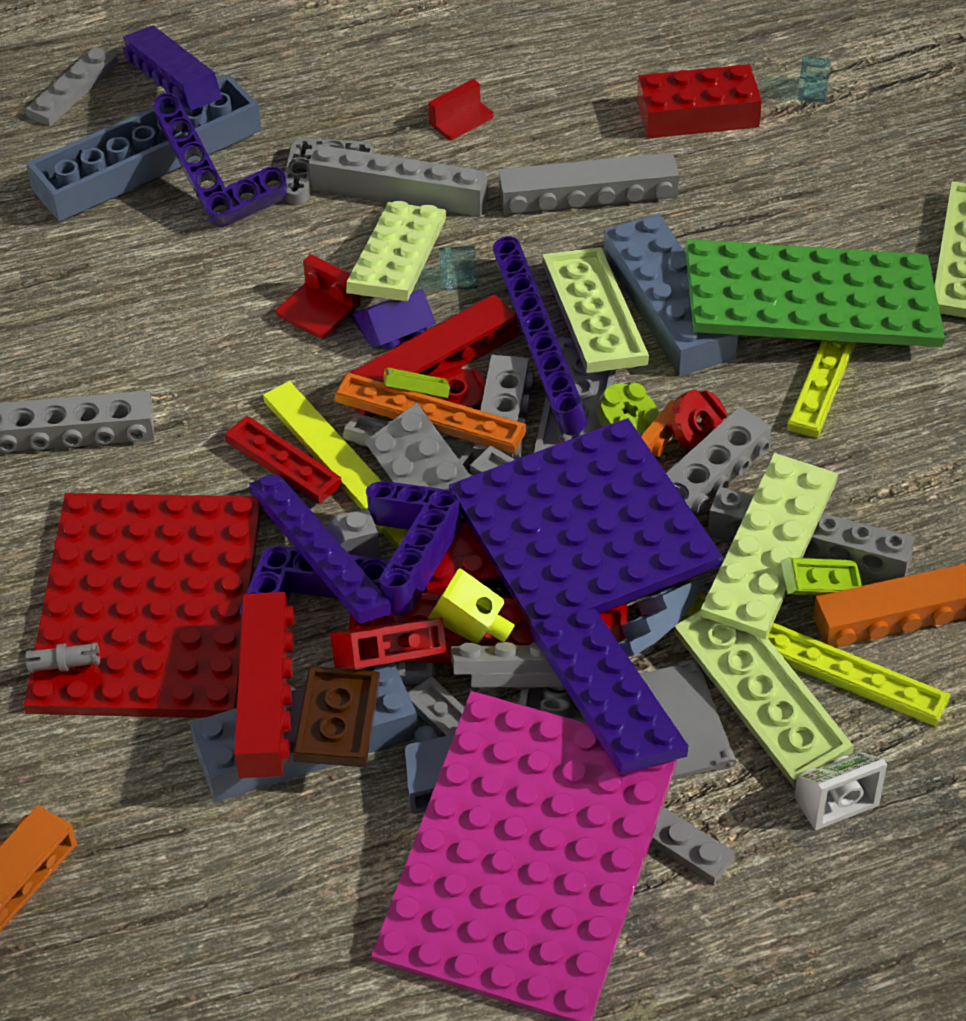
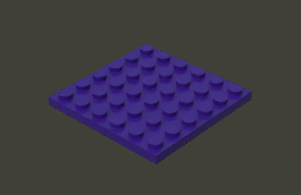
[449,418,723,626]

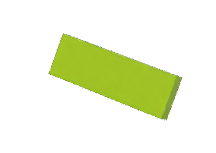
[781,557,862,595]

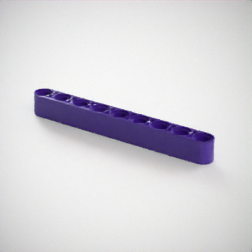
[493,236,587,435]

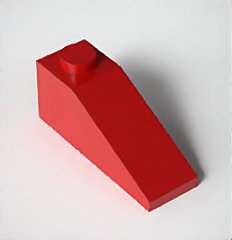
[330,618,447,669]

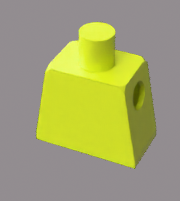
[428,568,515,643]

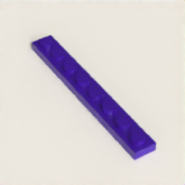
[249,475,391,624]

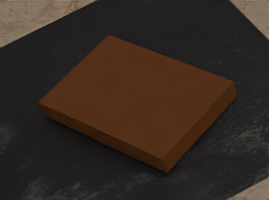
[293,666,380,768]

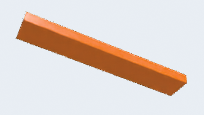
[334,372,526,454]

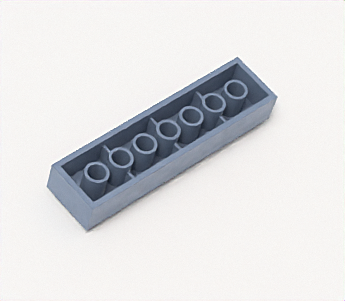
[26,74,261,222]

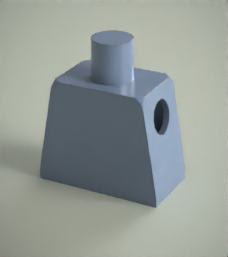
[405,726,454,814]

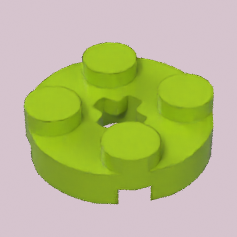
[596,382,660,436]

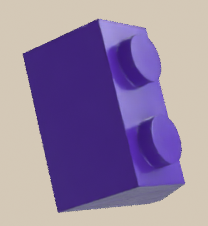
[350,289,436,350]

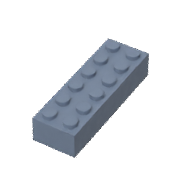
[604,214,738,376]
[190,662,418,803]

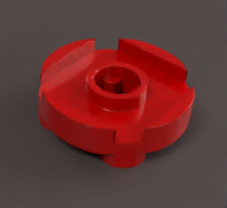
[424,363,486,410]
[667,389,727,453]

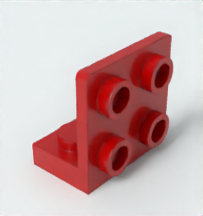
[276,254,361,340]

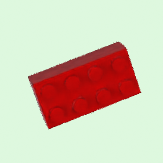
[637,64,762,139]

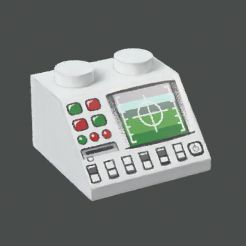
[794,752,887,831]

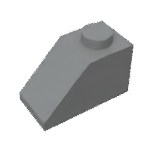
[325,508,379,558]

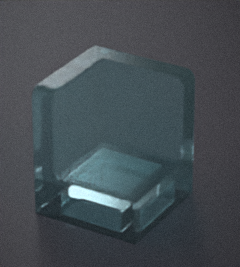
[797,56,831,102]
[439,246,478,291]

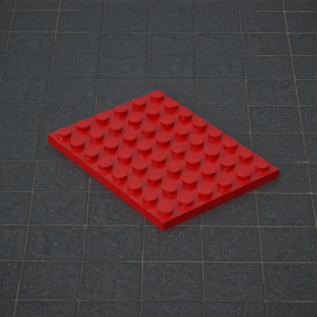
[24,493,261,718]

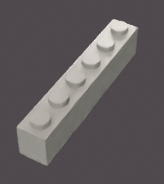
[309,144,488,217]
[498,152,679,215]

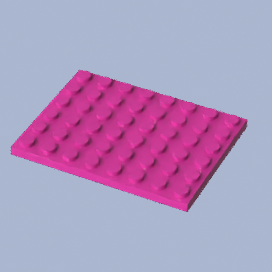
[371,691,678,1021]

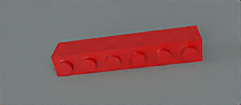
[342,294,517,417]
[234,592,295,778]

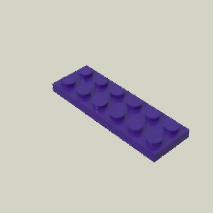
[530,608,689,774]

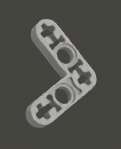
[283,138,374,205]

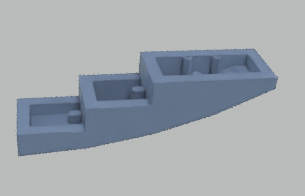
[618,577,706,657]

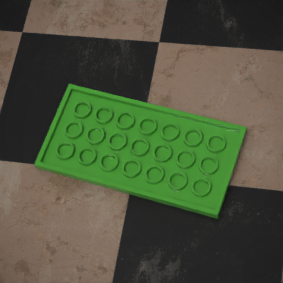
[685,239,945,347]

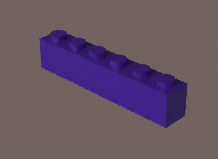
[123,25,222,111]

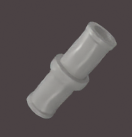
[26,642,100,673]

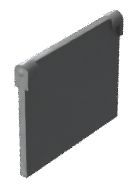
[640,659,737,780]

